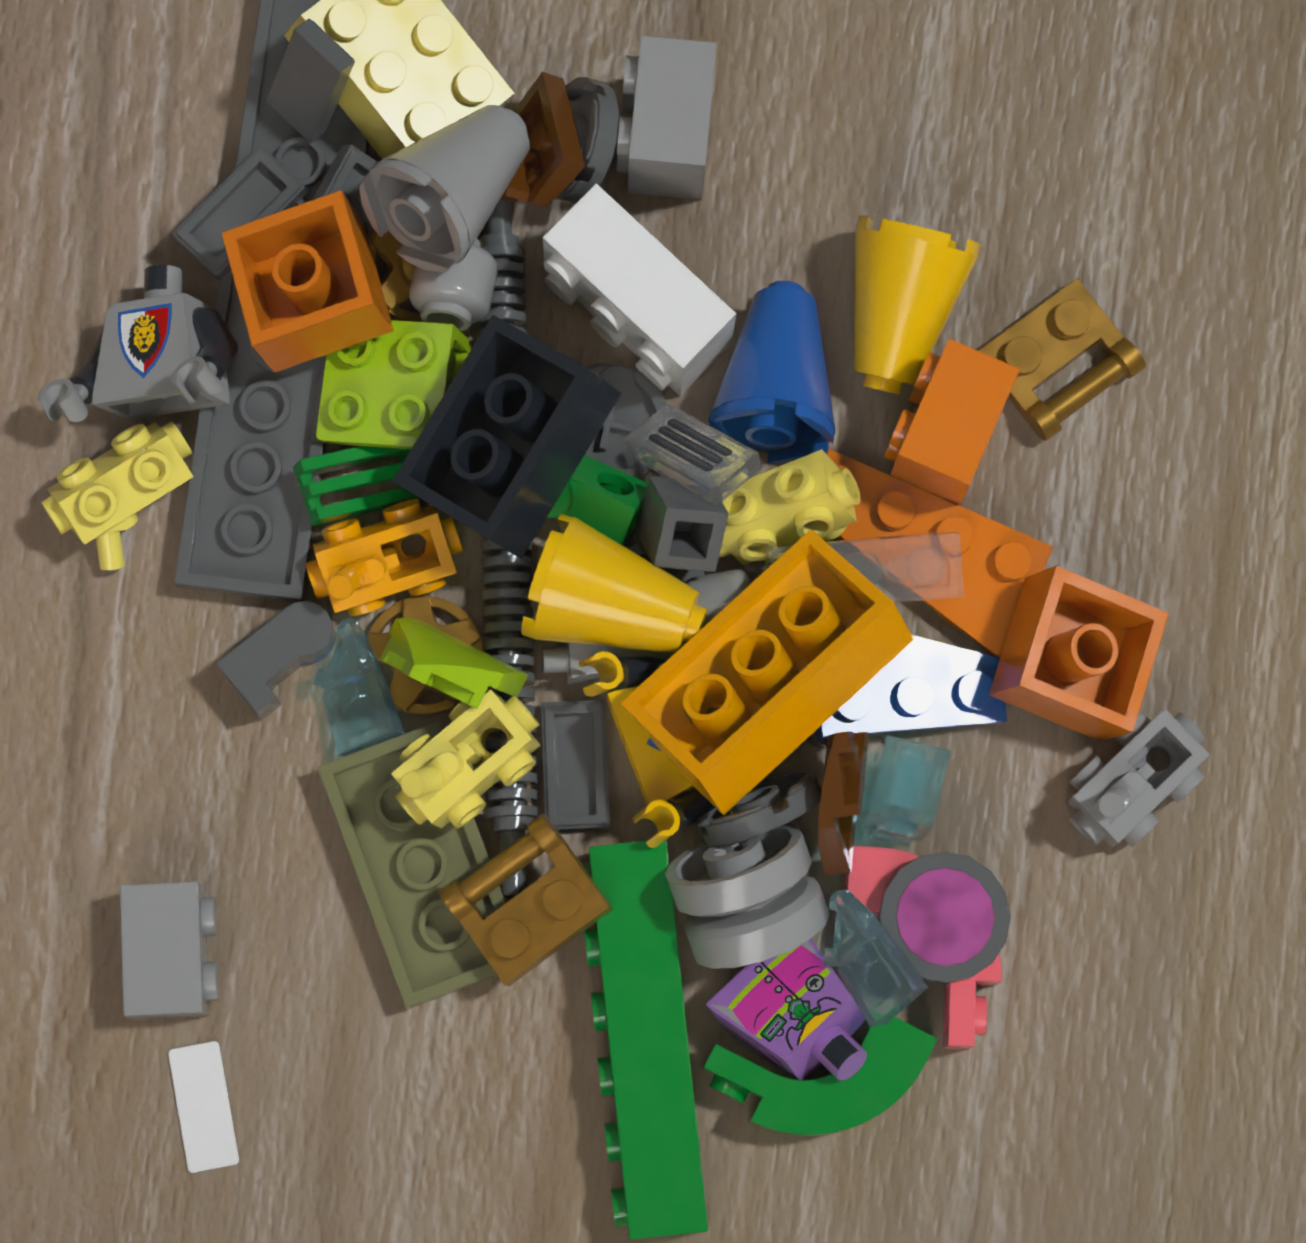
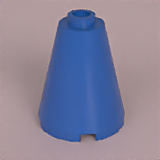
[708,281,835,464]

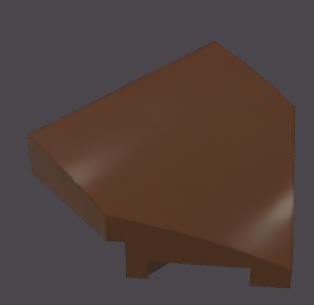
[500,72,585,207]
[818,731,869,876]

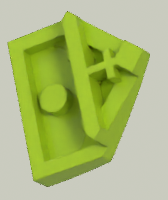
[380,617,528,709]

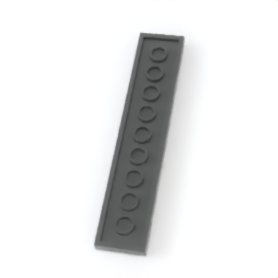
[174,0,369,602]

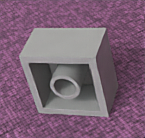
[617,36,717,200]

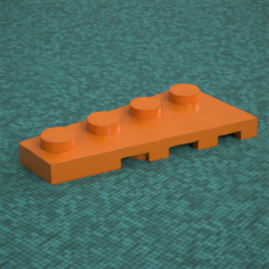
[827,448,1054,658]

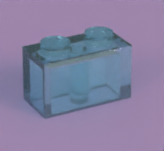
[860,735,951,847]

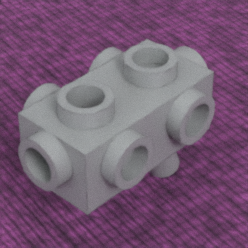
[1067,709,1210,848]

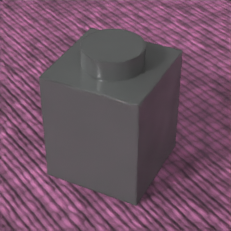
[636,476,729,572]

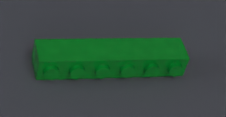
[582,840,708,1240]

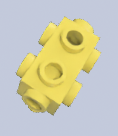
[41,421,193,570]
[716,449,861,566]
[391,690,540,829]

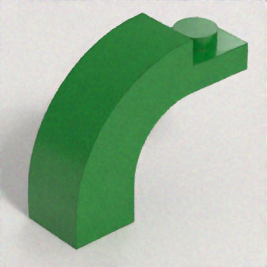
[702,1009,938,1136]

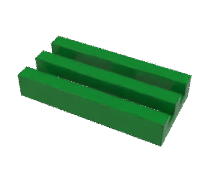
[293,446,424,526]

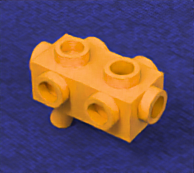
[305,499,463,616]

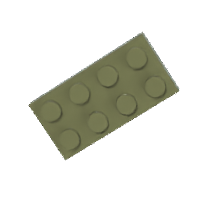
[317,722,506,1010]

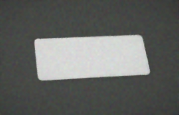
[168,1041,239,1173]

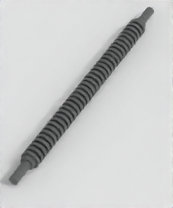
[477,200,538,897]

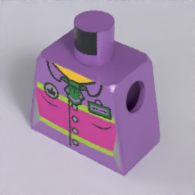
[706,939,867,1081]

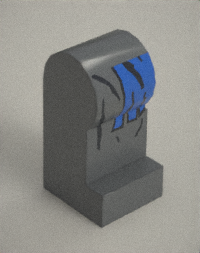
[216,601,336,721]

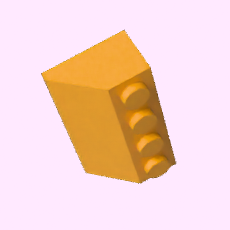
[620,529,914,815]

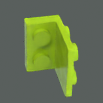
[316,320,473,449]

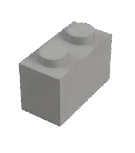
[120,881,220,1020]

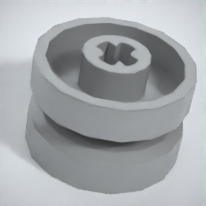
[665,823,830,969]

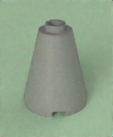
[359,105,530,273]

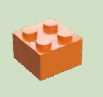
[221,190,394,373]
[884,339,1020,506]
[989,565,1169,741]

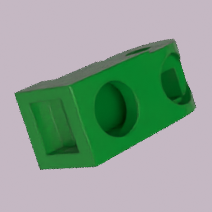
[547,455,647,547]

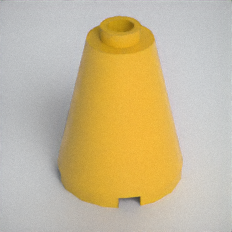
[854,215,982,395]
[521,514,708,653]

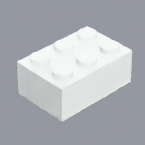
[543,183,736,396]

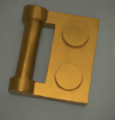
[978,278,1146,441]
[438,813,614,986]

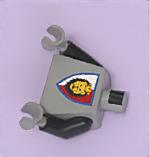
[38,265,238,422]

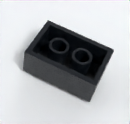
[392,315,622,559]

